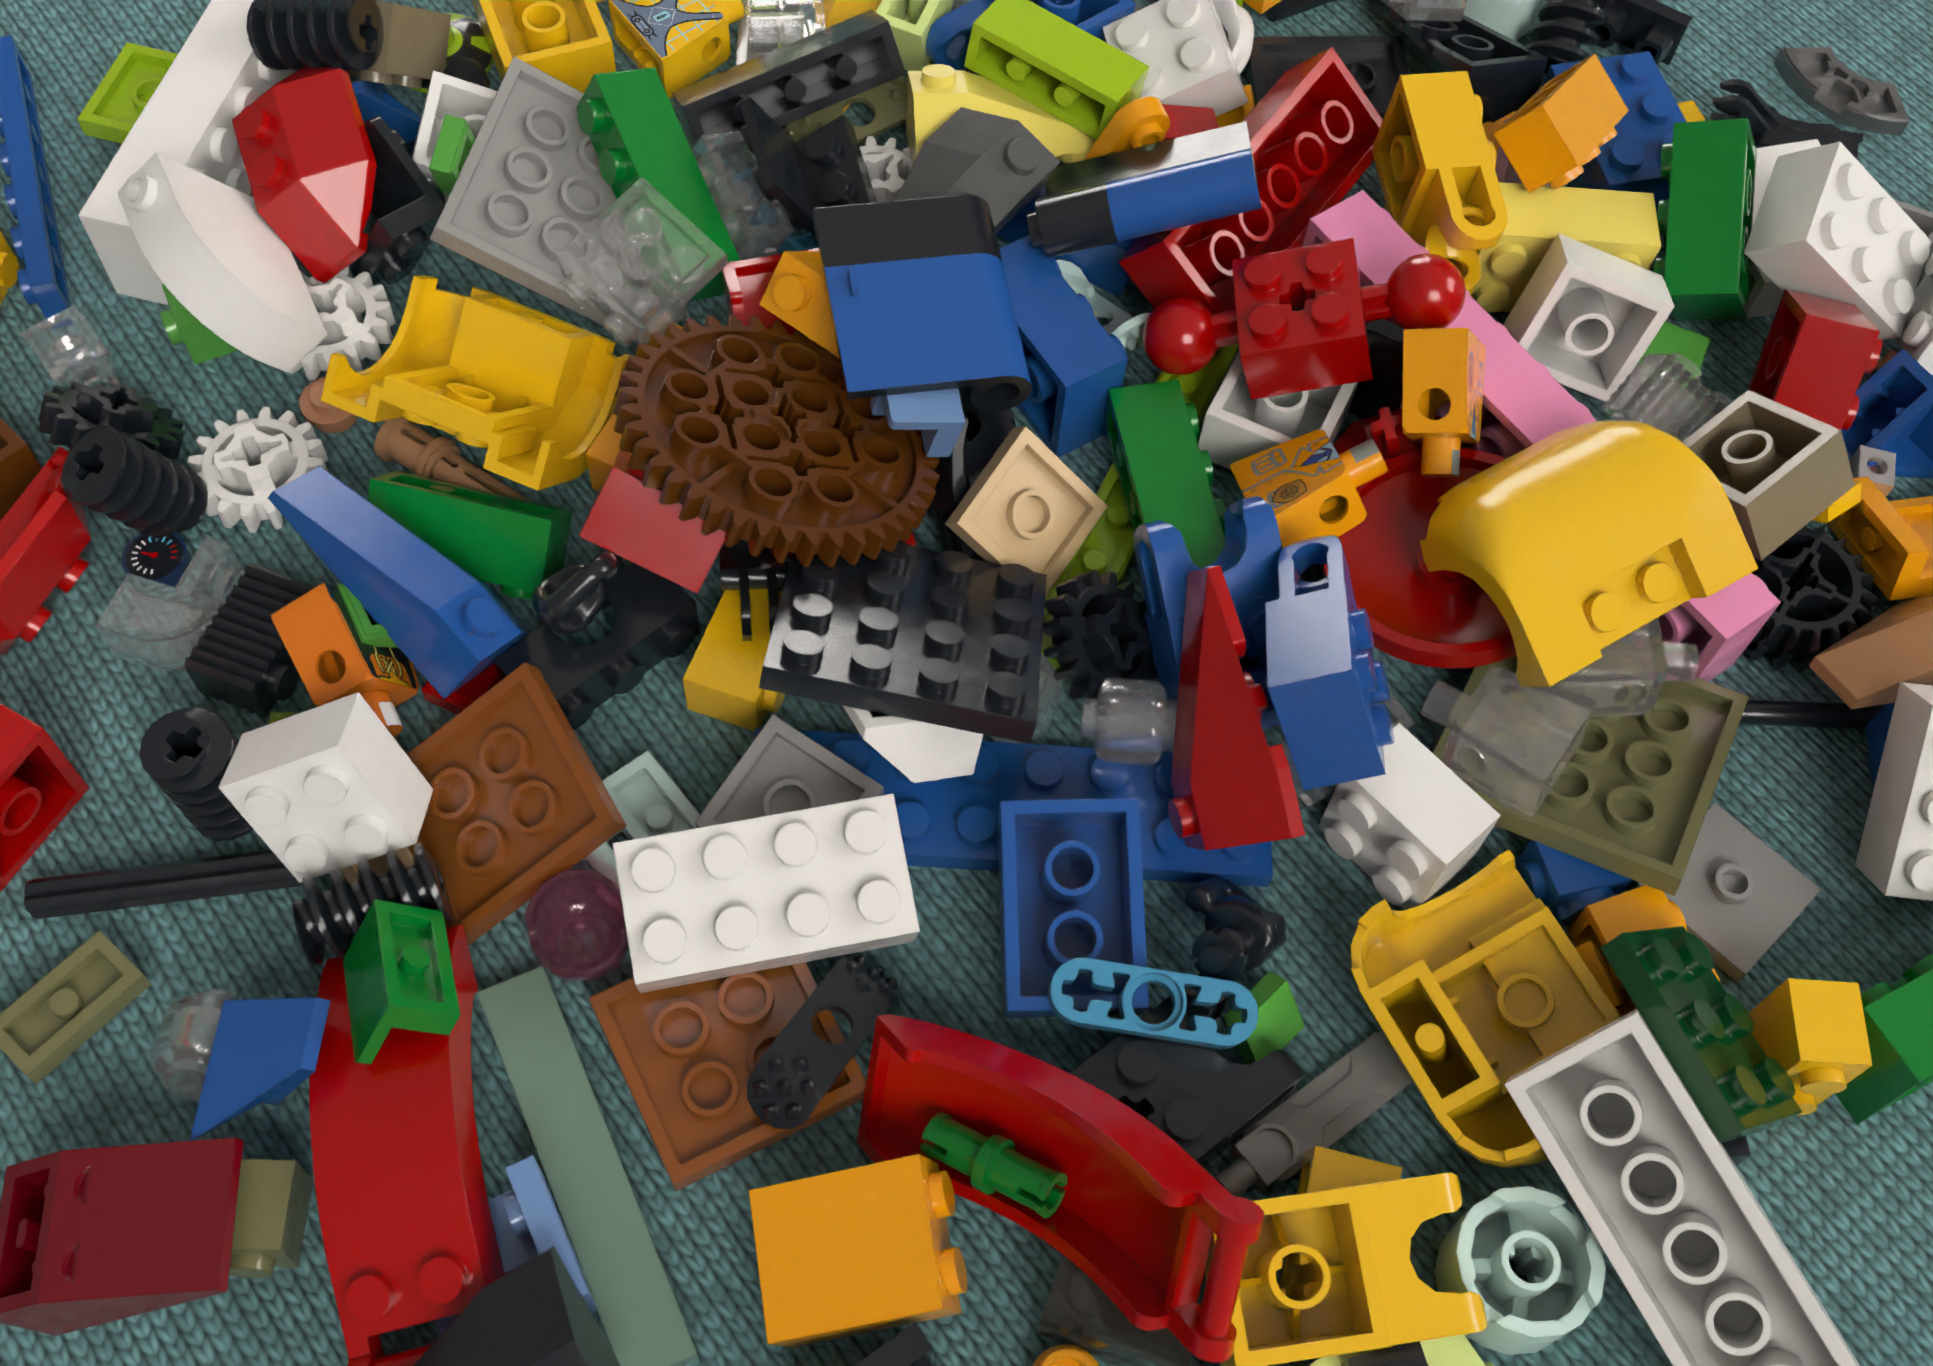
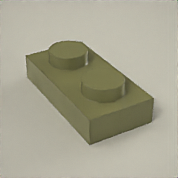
[0,930,152,1084]

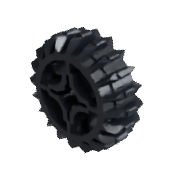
[1747,524,1878,673]

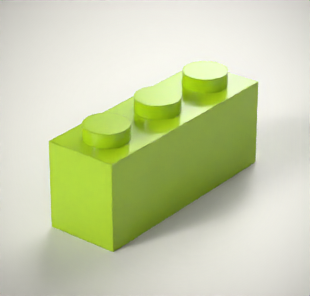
[964,0,1150,140]

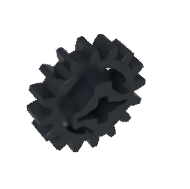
[38,382,185,460]
[1043,570,1158,710]

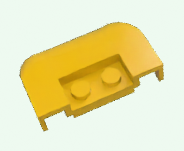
[320,275,631,491]
[1420,420,1758,687]
[1350,850,1621,1168]

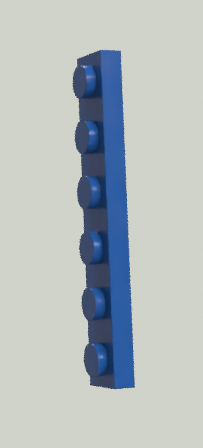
[0,35,74,325]

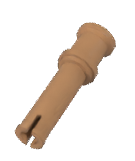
[374,417,533,502]

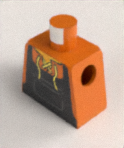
[270,582,420,737]

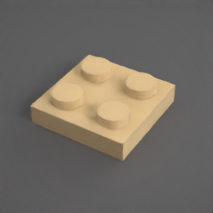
[945,426,1108,597]

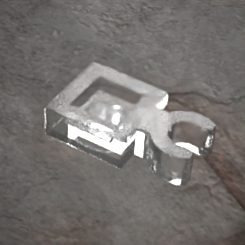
[20,305,121,388]

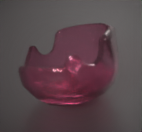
[525,869,629,981]

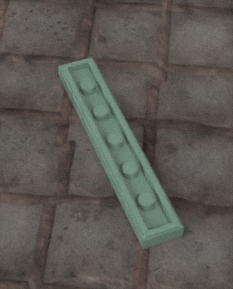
[477,965,699,1366]

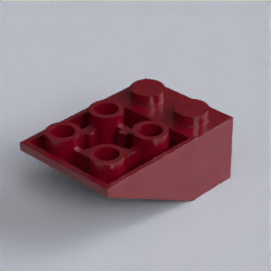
[0,1138,244,1336]

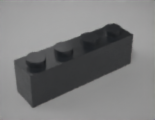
[672,10,906,159]

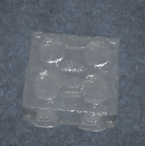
[555,177,728,348]

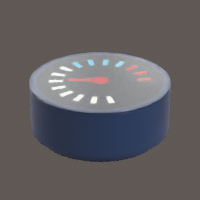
[122,532,193,593]

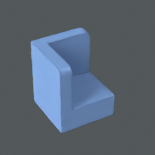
[870,388,965,457]

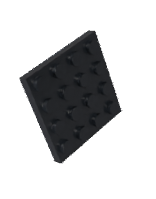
[759,540,1047,744]

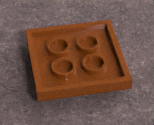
[407,662,627,945]
[589,962,866,1192]

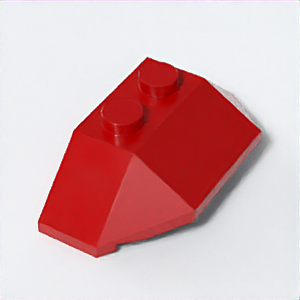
[232,67,377,284]
[0,446,91,655]

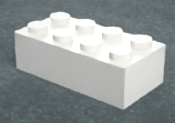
[613,794,920,993]

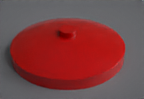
[1321,448,1516,668]

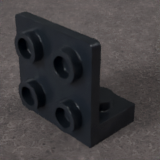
[740,96,877,238]

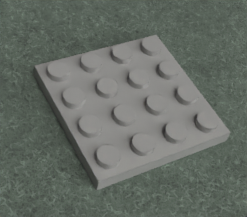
[430,56,719,345]

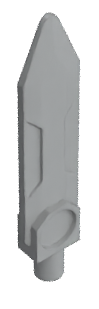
[1214,1031,1413,1197]

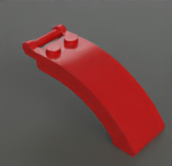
[309,924,505,1366]
[857,1014,1264,1363]

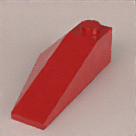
[1168,565,1305,851]

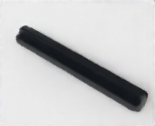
[24,850,302,919]

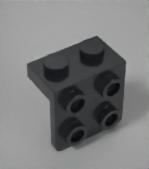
[351,116,445,285]

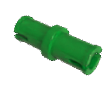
[920,1112,1068,1219]

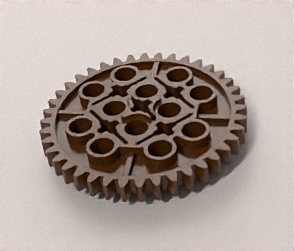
[612,315,940,568]

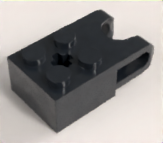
[1070,973,1304,1168]

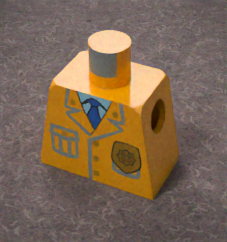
[1402,328,1486,478]
[1229,430,1389,549]

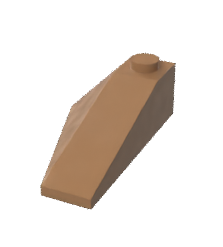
[1809,595,1933,709]

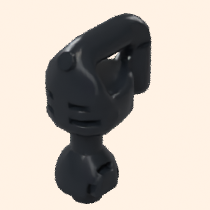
[532,551,624,635]
[1185,877,1286,981]

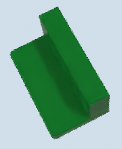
[343,899,460,1065]

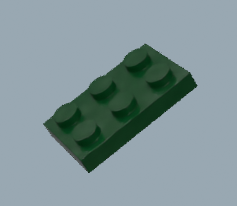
[1600,926,1802,1143]

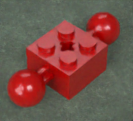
[1142,238,1466,400]

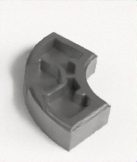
[1774,47,1910,135]

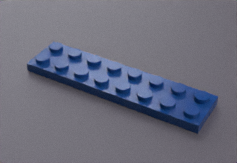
[753,727,1273,887]

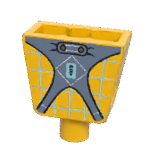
[608,0,745,99]

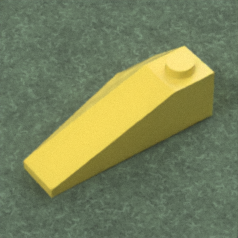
[906,64,1097,164]

